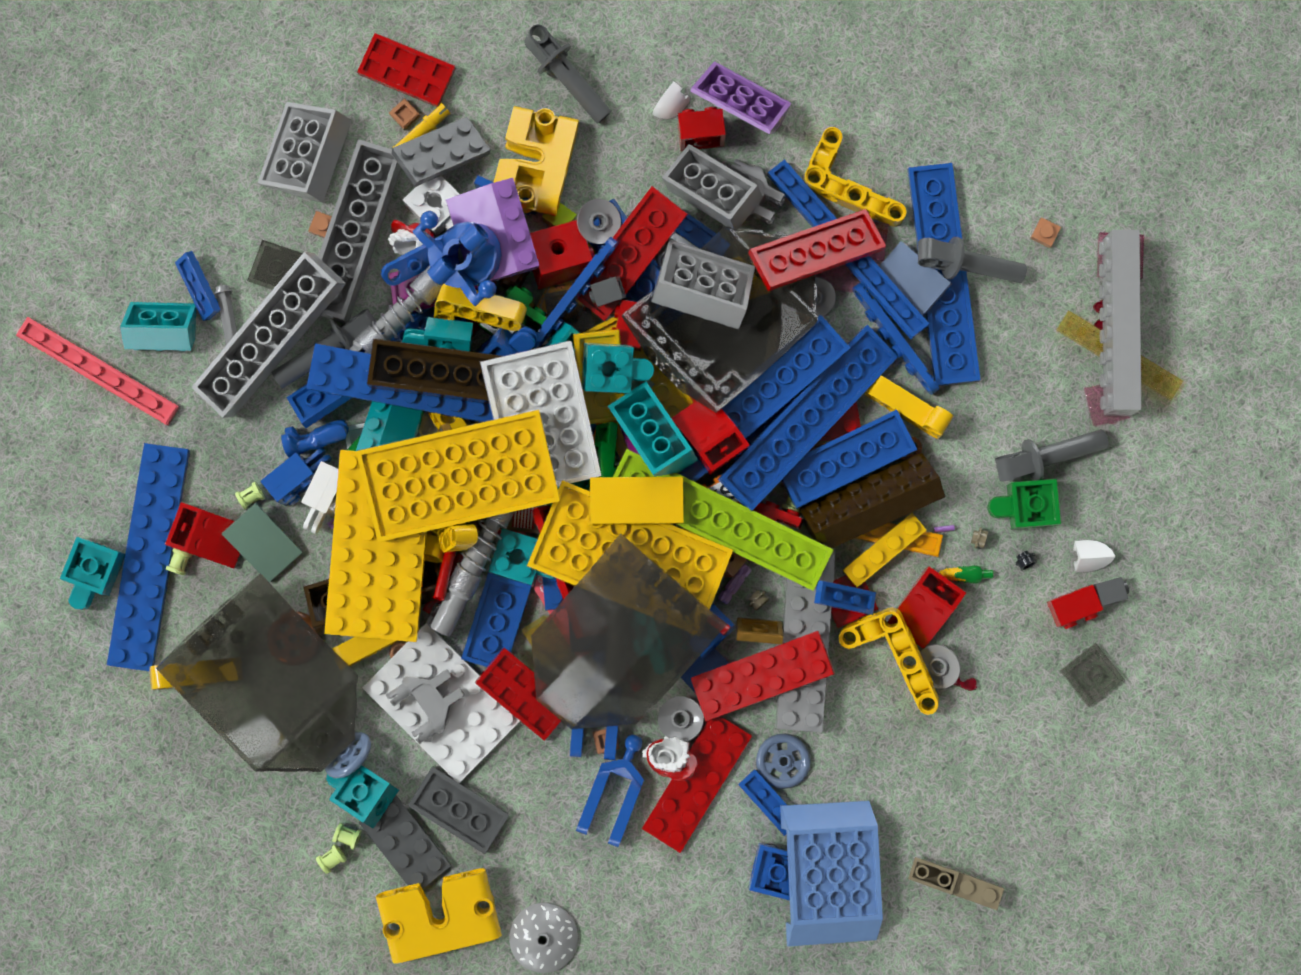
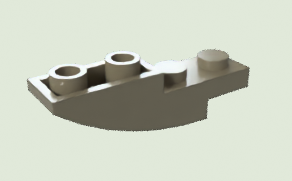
[908,857,1005,910]

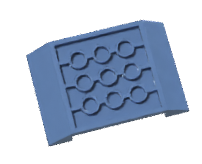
[780,801,883,947]

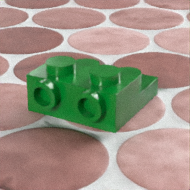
[504,286,547,330]

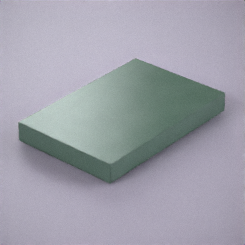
[222,502,302,583]

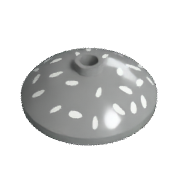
[509,903,578,973]

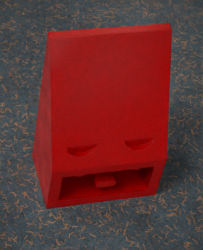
[671,393,750,475]
[165,502,240,569]
[887,566,966,649]

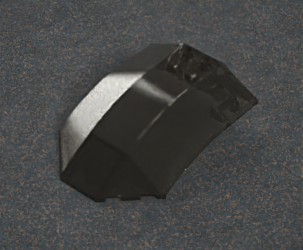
[622,226,818,413]
[531,533,727,729]
[156,573,358,772]

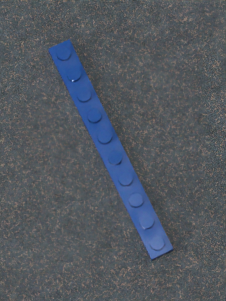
[767,159,929,340]

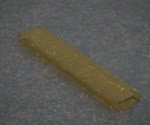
[1056,310,1183,400]

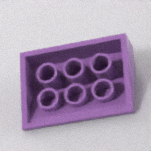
[690,61,791,134]
[446,178,539,287]

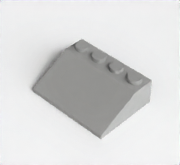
[258,102,351,203]
[652,239,755,329]

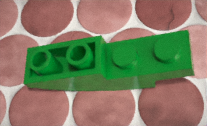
[588,422,618,487]

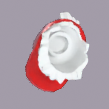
[388,220,435,255]
[642,736,698,781]

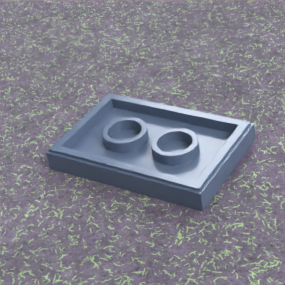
[879,241,952,317]

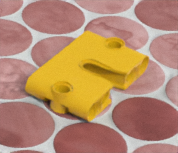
[493,106,579,216]
[375,868,502,963]

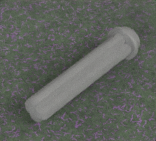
[214,285,237,345]

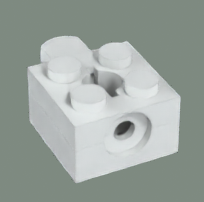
[403,176,460,237]
[301,461,338,534]

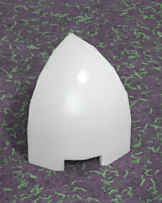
[652,81,691,119]
[1073,540,1116,572]

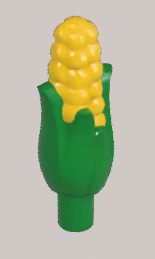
[939,565,993,584]

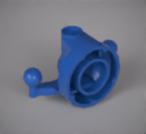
[413,210,502,306]

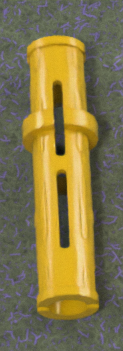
[392,103,451,148]

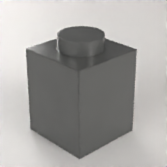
[589,276,627,307]
[1093,577,1129,606]

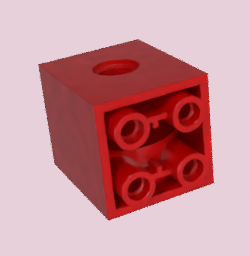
[530,220,595,290]

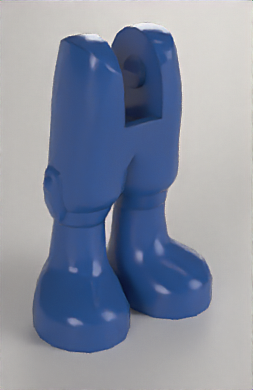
[281,420,349,457]

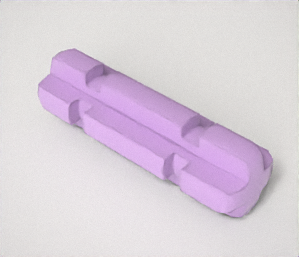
[718,564,751,604]

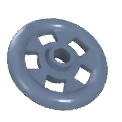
[325,732,371,778]
[756,734,811,789]

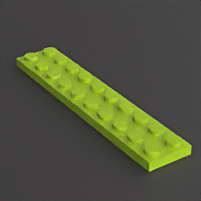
[613,449,833,591]

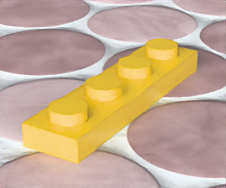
[842,513,927,588]

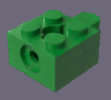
[987,479,1061,530]

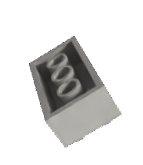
[662,144,763,232]

